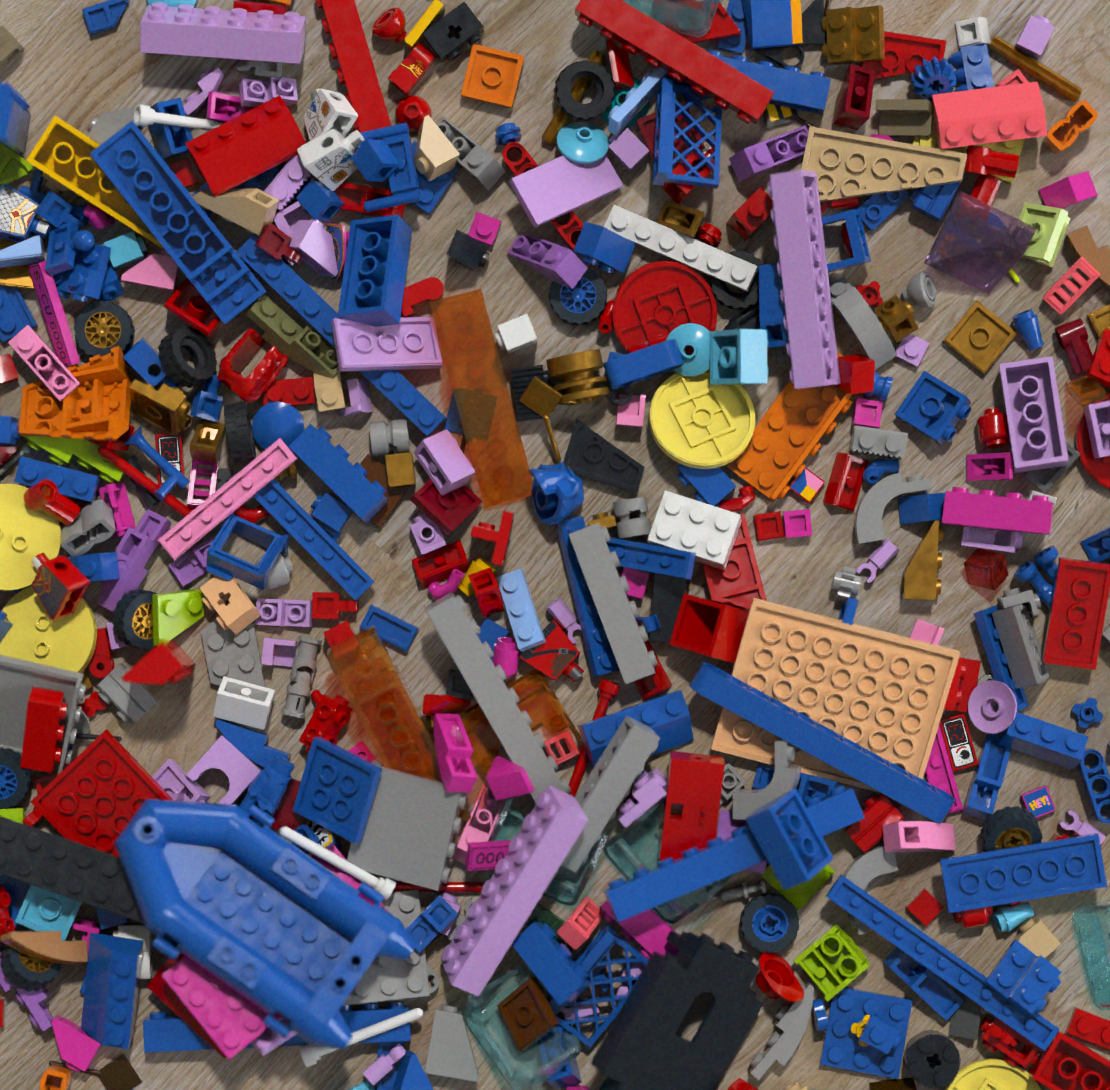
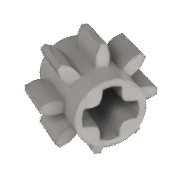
[831,566,861,600]

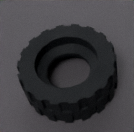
[554,60,614,120]
[709,250,763,310]
[158,326,217,388]
[224,402,256,463]

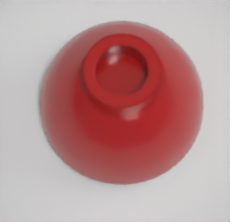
[372,7,407,43]
[395,95,432,132]

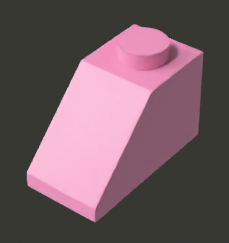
[121,250,181,292]

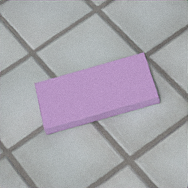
[509,155,623,228]
[331,317,443,371]

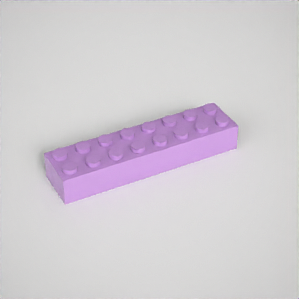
[768,170,841,389]
[441,785,588,997]

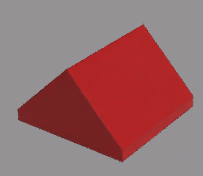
[163,278,222,339]

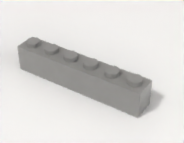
[569,522,658,684]
[561,715,660,872]

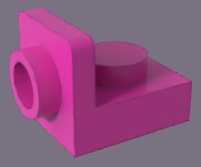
[73,918,103,956]

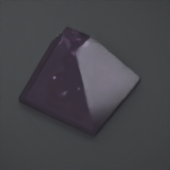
[924,191,1037,294]

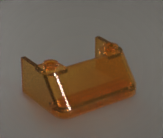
[459,670,582,794]

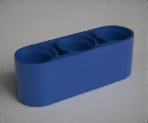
[603,339,684,389]
[1077,748,1110,824]

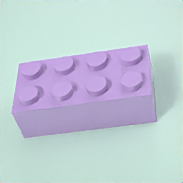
[999,356,1068,473]

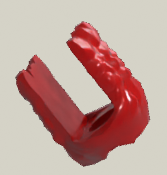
[216,328,288,403]

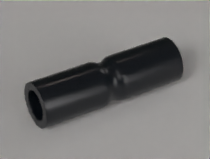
[125,455,161,509]

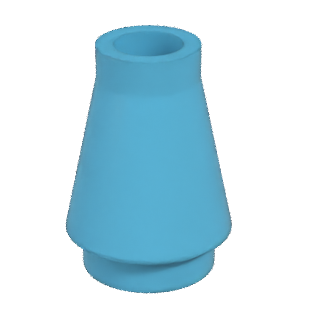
[992,902,1034,933]

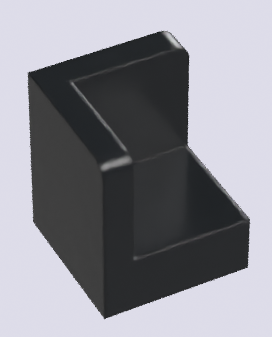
[446,669,473,700]

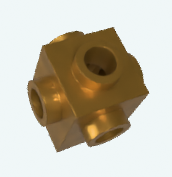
[874,295,919,343]

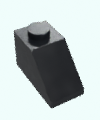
[446,230,490,272]

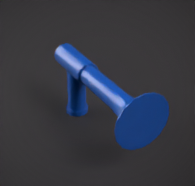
[19,167,93,227]
[123,425,190,501]

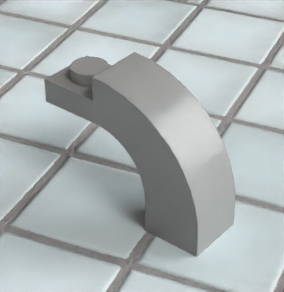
[830,277,897,370]
[854,472,931,544]
[733,738,801,820]
[840,844,898,935]

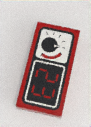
[155,433,185,487]
[939,713,978,771]

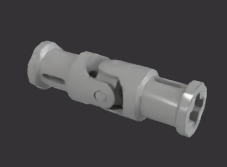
[281,636,322,718]

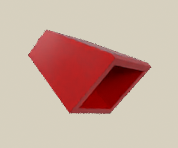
[669,593,749,663]

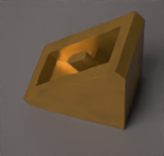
[656,200,705,239]
[189,419,226,464]

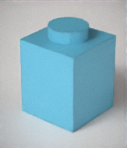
[104,231,148,270]

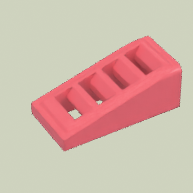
[1043,256,1101,315]
[544,729,580,765]
[557,896,603,949]

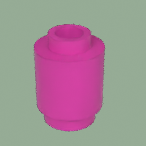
[492,637,520,678]

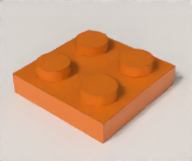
[461,44,524,109]

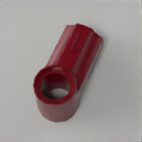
[1055,318,1093,375]

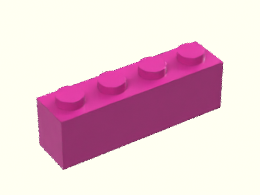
[942,487,1054,535]
[600,899,679,959]

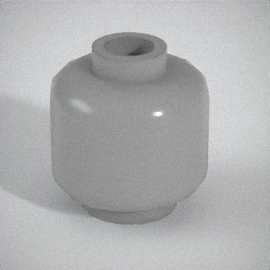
[255,554,293,590]

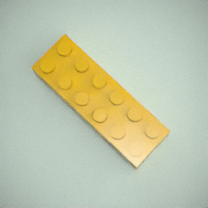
[26,116,164,249]

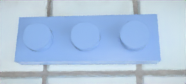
[608,67,668,136]
[496,568,546,652]

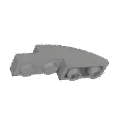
[749,981,814,1080]

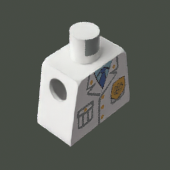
[304,88,358,141]
[297,129,364,192]

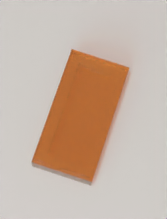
[1065,376,1107,407]

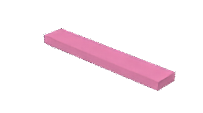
[158,438,297,561]

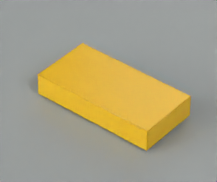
[404,0,445,50]

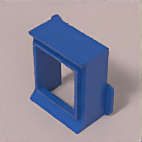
[206,513,289,590]

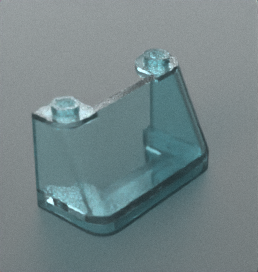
[464,966,581,1090]

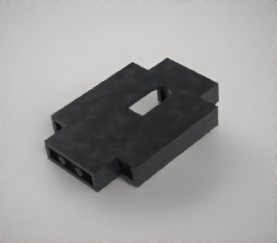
[590,930,763,1090]

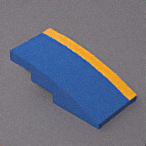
[742,0,803,49]

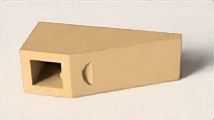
[193,188,280,235]

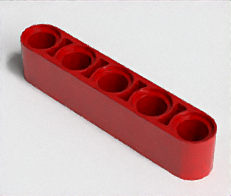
[502,142,583,251]

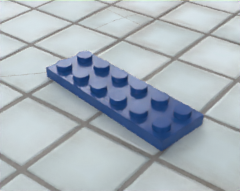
[939,833,1107,913]

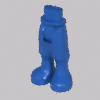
[1013,545,1059,609]

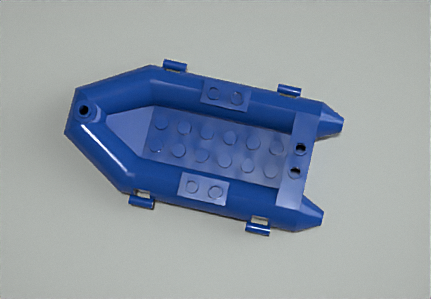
[114,799,415,1050]

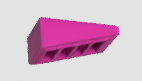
[187,457,220,509]

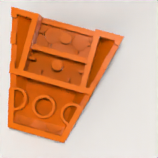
[19,346,132,440]

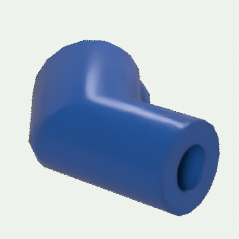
[863,459,899,485]

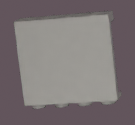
[0,655,86,774]
[347,760,468,891]

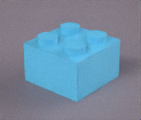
[710,329,768,385]

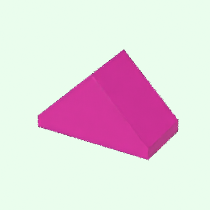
[207,91,253,122]
[1038,171,1098,209]
[966,452,1013,481]
[486,755,534,801]

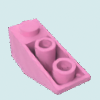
[8,325,80,401]
[453,780,506,864]
[883,821,956,853]

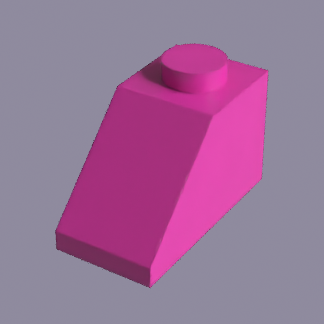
[51,1014,101,1072]

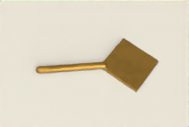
[519,376,563,462]

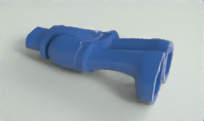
[239,756,295,828]

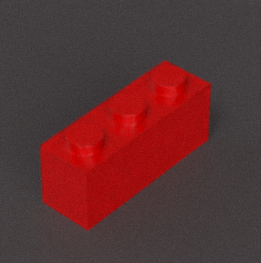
[20,687,68,773]

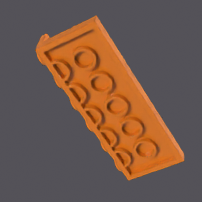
[726,352,852,501]

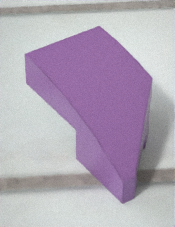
[168,537,213,588]

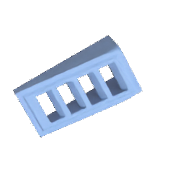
[0,235,45,268]

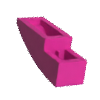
[433,713,477,793]

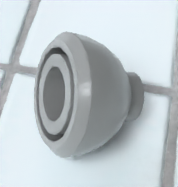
[902,271,936,308]

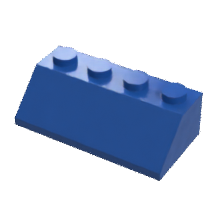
[0,81,31,156]
[338,215,412,327]
[577,690,694,770]
[81,933,144,1049]

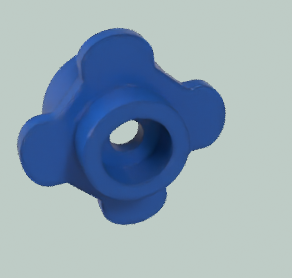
[495,122,522,146]
[1072,698,1103,728]

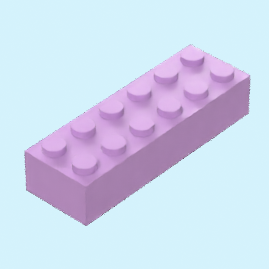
[140,2,306,64]

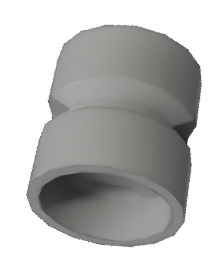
[370,419,410,456]
[613,497,651,539]

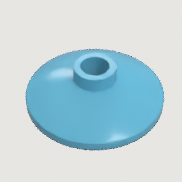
[556,122,609,164]
[666,323,710,376]

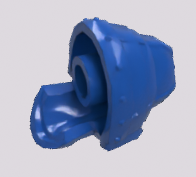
[528,462,584,527]

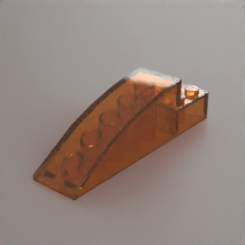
[430,289,533,508]
[327,626,472,822]

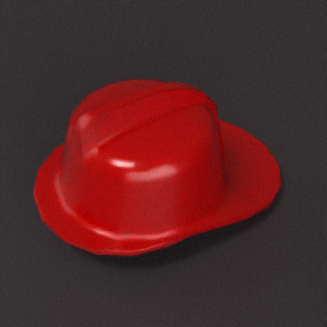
[755,952,804,1002]

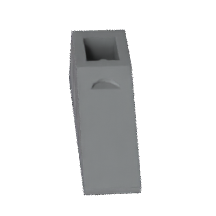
[436,116,506,191]

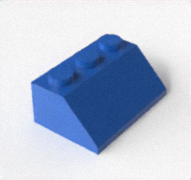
[746,788,834,890]

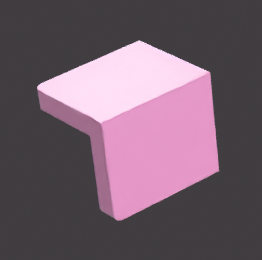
[616,394,646,428]
[909,619,944,645]

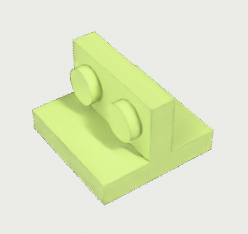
[1007,202,1071,268]

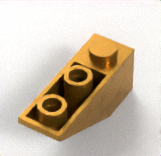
[901,520,943,600]

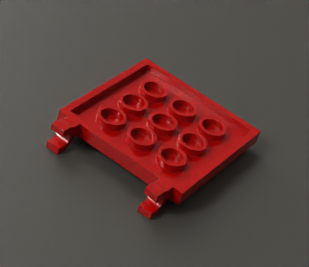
[22,729,174,857]

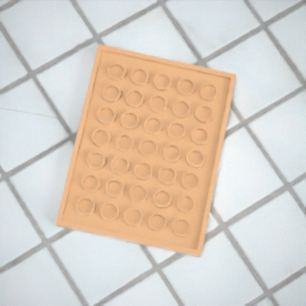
[711,598,960,793]

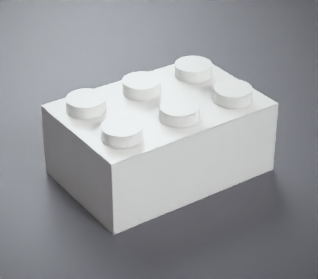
[648,491,742,570]

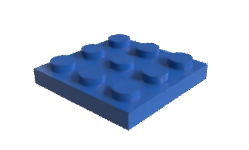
[292,737,382,843]
[819,987,913,1079]

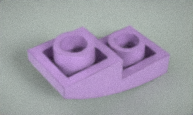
[183,67,224,117]
[239,77,298,107]
[255,598,313,627]

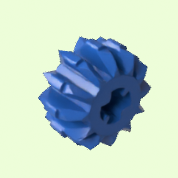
[911,56,957,101]

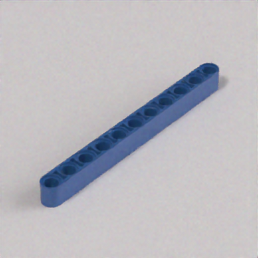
[690,662,955,823]

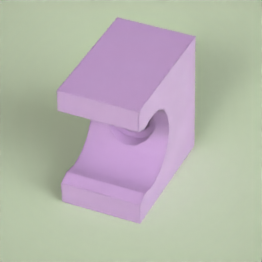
[186,735,263,804]

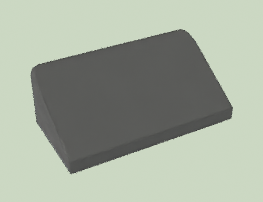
[949,988,982,1040]

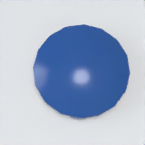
[252,401,305,450]

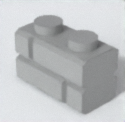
[97,663,159,724]

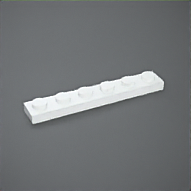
[604,205,758,292]

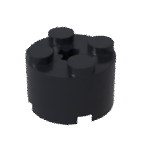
[904,1030,960,1088]

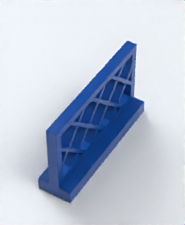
[653,78,722,189]
[546,924,649,1048]

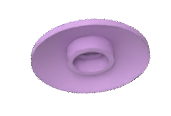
[968,680,1017,734]

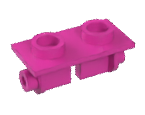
[99,482,136,539]

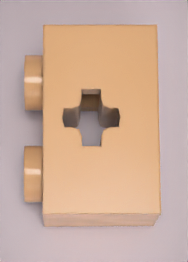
[200,576,261,634]

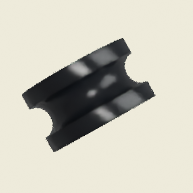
[608,385,632,406]

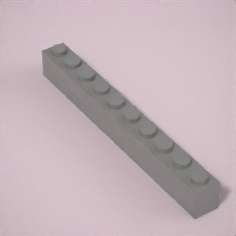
[424,592,572,803]

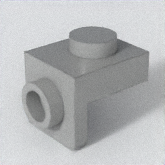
[998,587,1041,617]

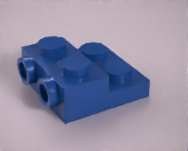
[52,244,111,302]
[895,371,971,446]
[983,940,1061,1016]

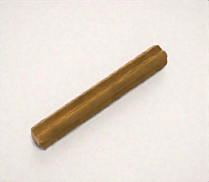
[988,36,1082,101]
[542,50,605,145]

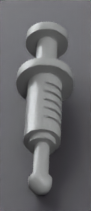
[704,880,766,903]

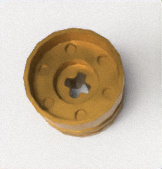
[546,349,609,406]

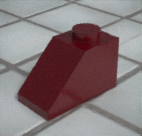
[833,64,875,130]

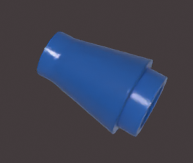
[1012,309,1044,350]

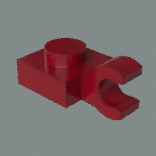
[254,223,303,266]

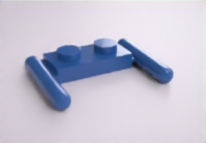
[360,122,421,212]

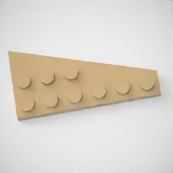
[801,126,967,202]

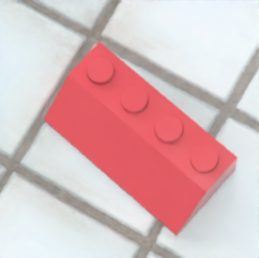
[931,82,1047,149]

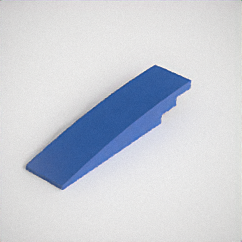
[90,121,267,324]

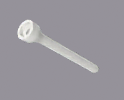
[133,104,226,131]
[279,826,396,901]
[299,1008,423,1067]

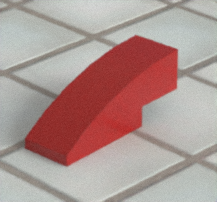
[334,182,405,218]

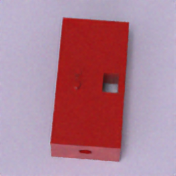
[658,751,725,861]

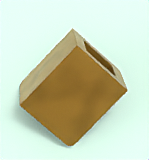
[385,452,416,487]

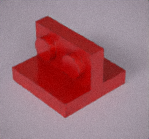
[470,511,514,566]
[944,658,981,713]

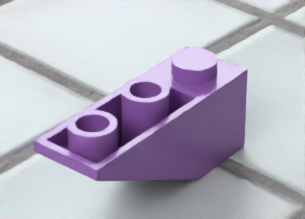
[729,126,809,183]
[507,232,587,289]

